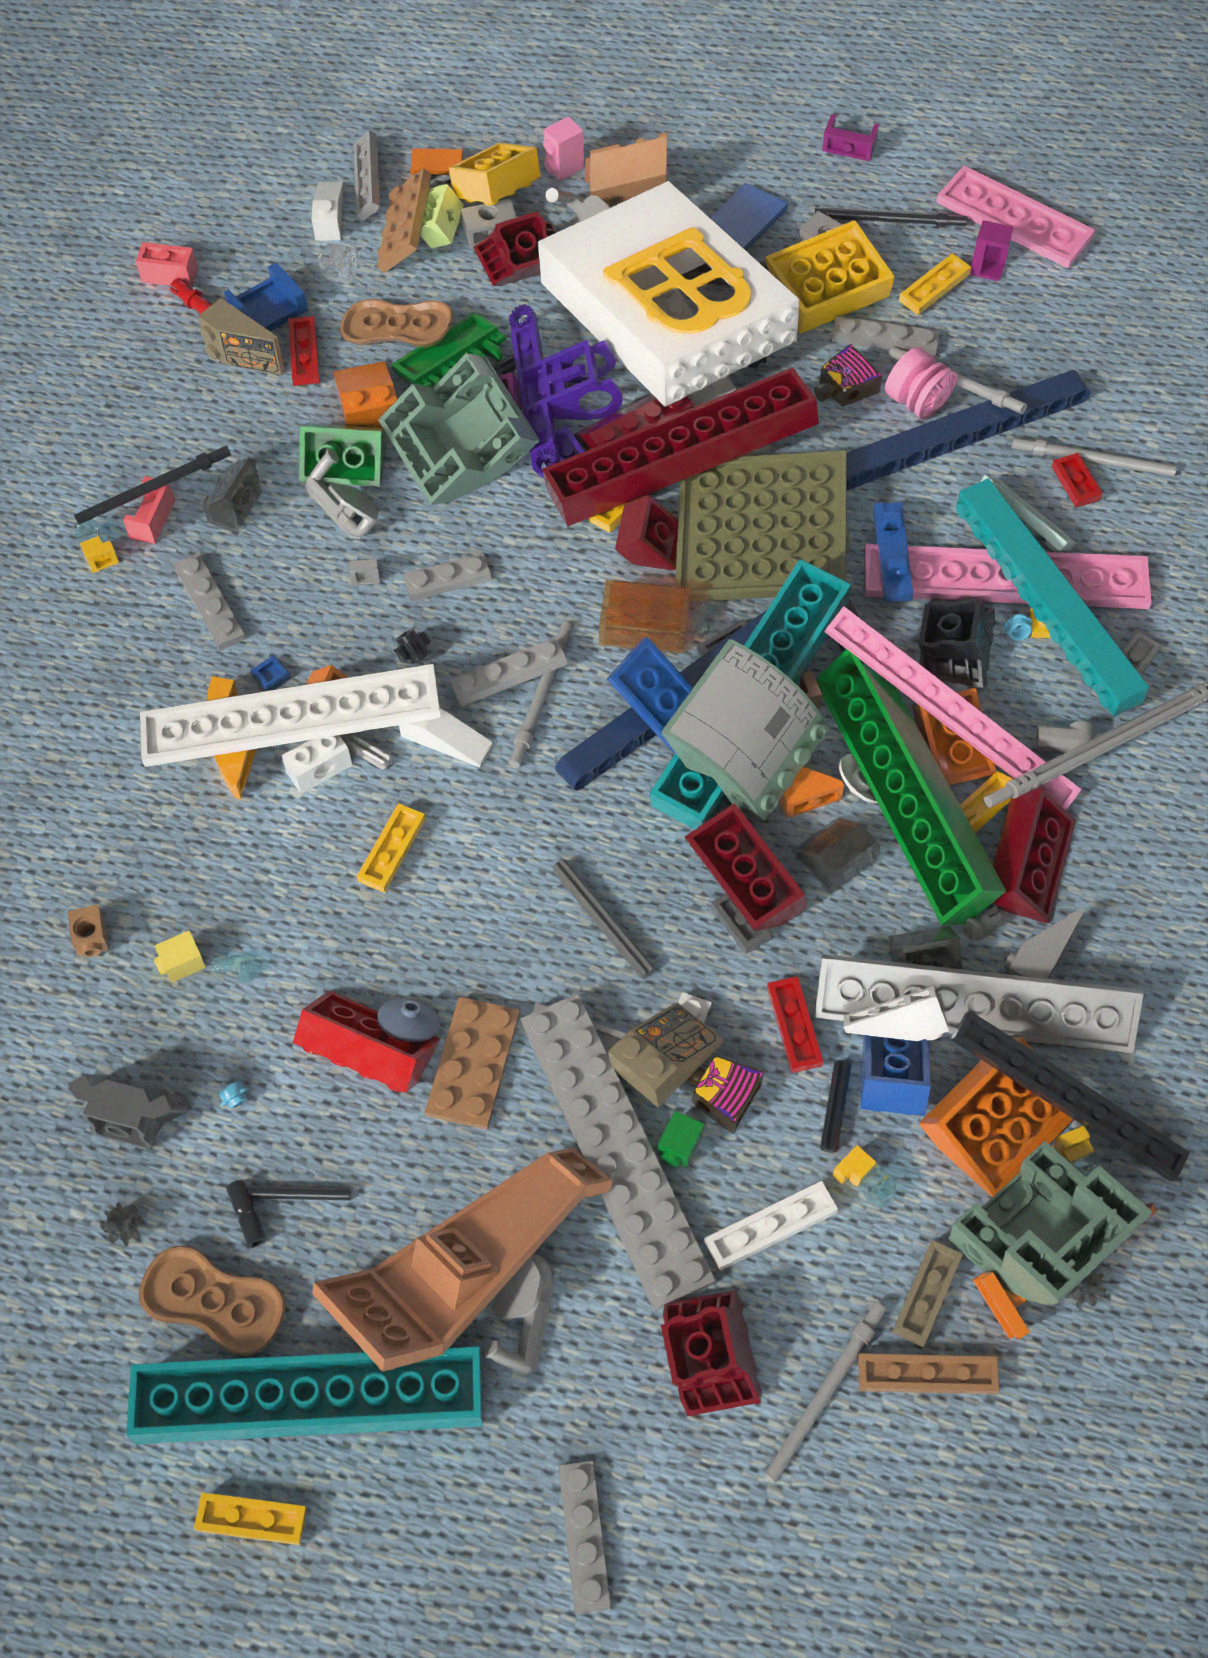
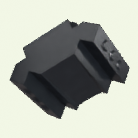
[918,598,996,688]

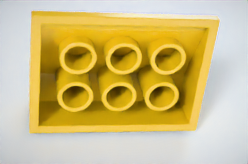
[765,220,895,334]

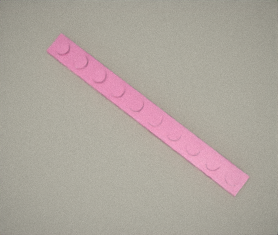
[824,607,1082,810]

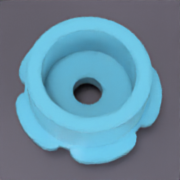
[1004,614,1033,640]
[218,1080,249,1109]

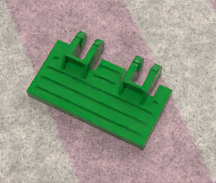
[391,312,507,388]

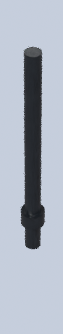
[815,207,968,228]
[74,445,231,525]

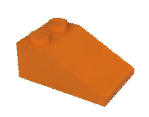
[333,361,397,428]
[912,688,996,785]

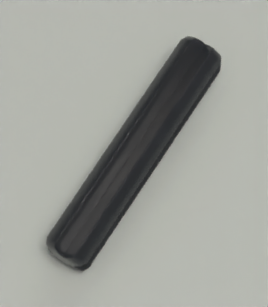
[820,1060,852,1153]

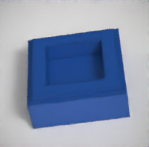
[250,655,292,691]

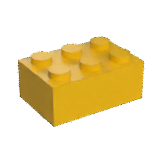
[449,142,541,205]

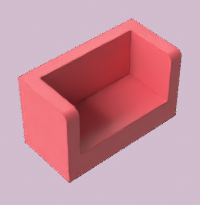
[136,242,198,288]
[123,476,175,544]

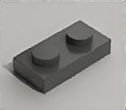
[711,894,772,954]

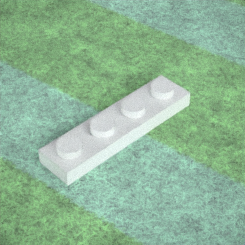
[704,1181,838,1271]

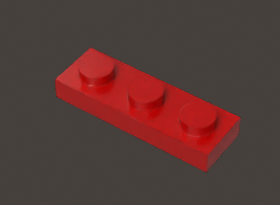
[288,316,320,386]
[767,976,823,1073]

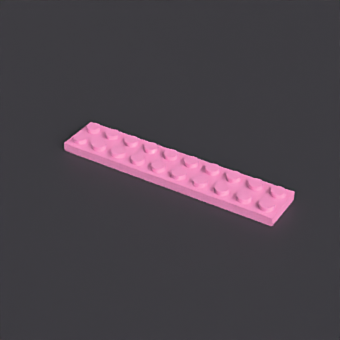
[864,544,1151,609]

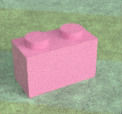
[543,116,584,181]

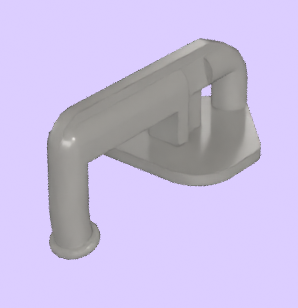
[545,187,611,226]
[305,449,378,537]
[483,1253,553,1374]

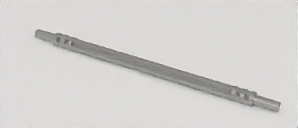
[984,681,1208,808]

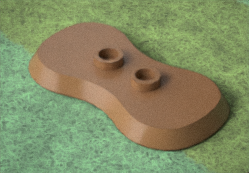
[340,299,453,348]
[139,1246,285,1356]

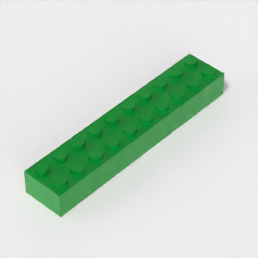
[816,649,1006,925]

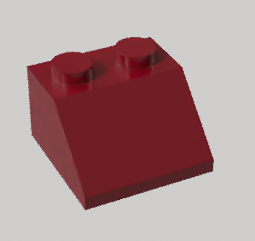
[615,495,678,571]

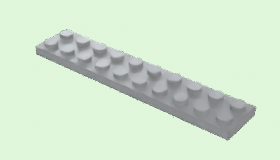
[815,954,1143,1053]
[520,993,715,1312]

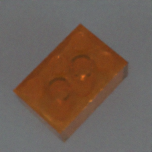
[599,579,691,653]

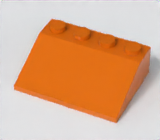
[918,1038,1073,1197]

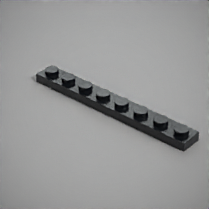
[950,1010,1190,1182]

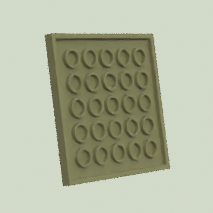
[675,450,847,602]

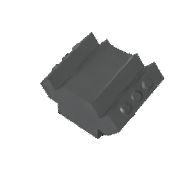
[68,1074,193,1150]

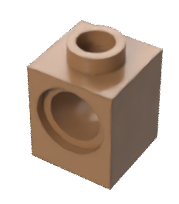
[67,905,109,957]

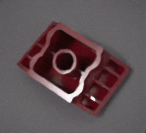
[473,211,557,286]
[661,1290,762,1416]

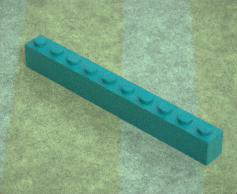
[956,478,1149,717]

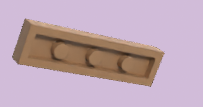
[858,1353,999,1395]

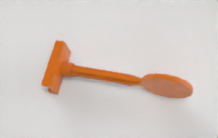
[972,1203,1157,1340]

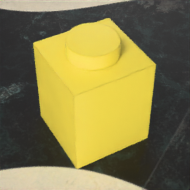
[154,930,206,983]

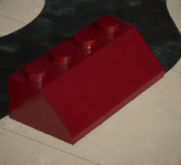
[574,394,694,451]
[993,788,1076,923]
[684,803,807,931]

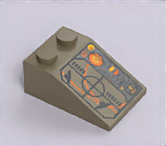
[198,298,285,375]
[608,1002,724,1108]

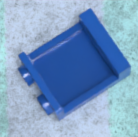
[224,262,308,331]

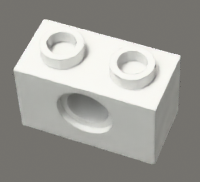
[282,735,352,794]

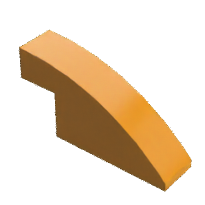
[207,676,257,799]

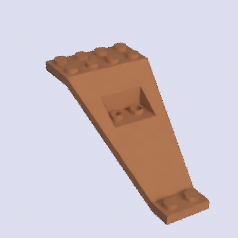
[312,1147,612,1371]

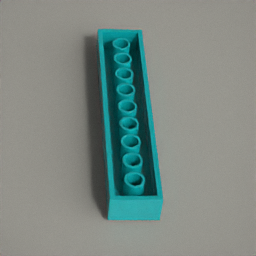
[650,559,851,830]
[126,1347,483,1444]

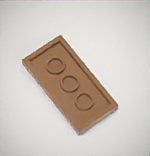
[377,168,431,272]
[425,997,520,1130]

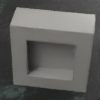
[348,559,380,586]

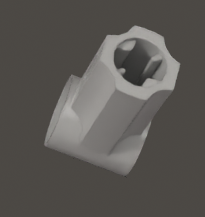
[1035,721,1095,753]

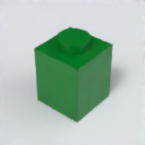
[657,1111,704,1168]

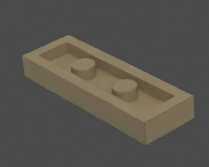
[892,1240,963,1347]

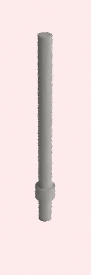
[889,346,1027,414]
[1011,437,1177,477]
[509,621,573,768]
[764,1302,887,1482]

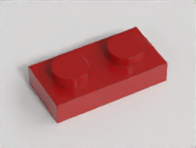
[1051,453,1103,508]

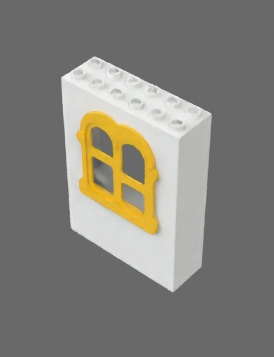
[538,181,799,407]

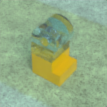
[73,519,119,573]
[1052,1126,1107,1177]
[832,1145,897,1208]

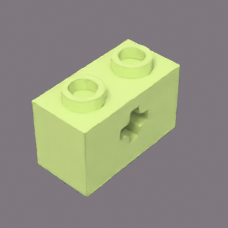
[420,184,464,248]

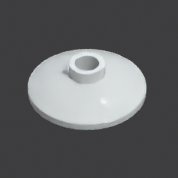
[839,754,878,804]

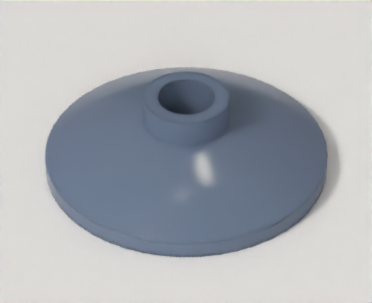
[377,999,440,1042]

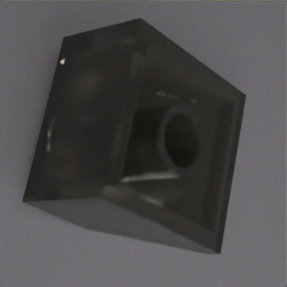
[203,457,262,533]
[792,817,881,894]
[889,925,963,970]

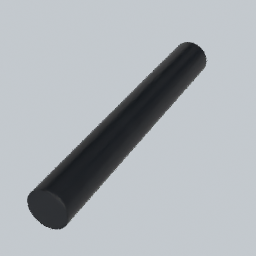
[251,1185,351,1201]

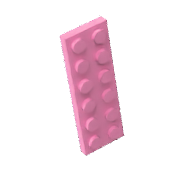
[936,166,1095,268]

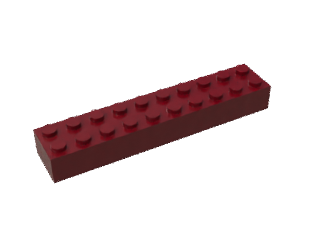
[542,367,819,527]

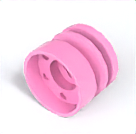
[885,347,957,420]

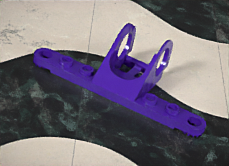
[509,304,623,478]

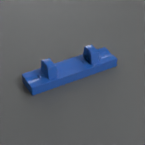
[873,502,913,602]

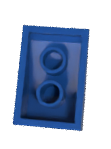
[860,1035,931,1116]

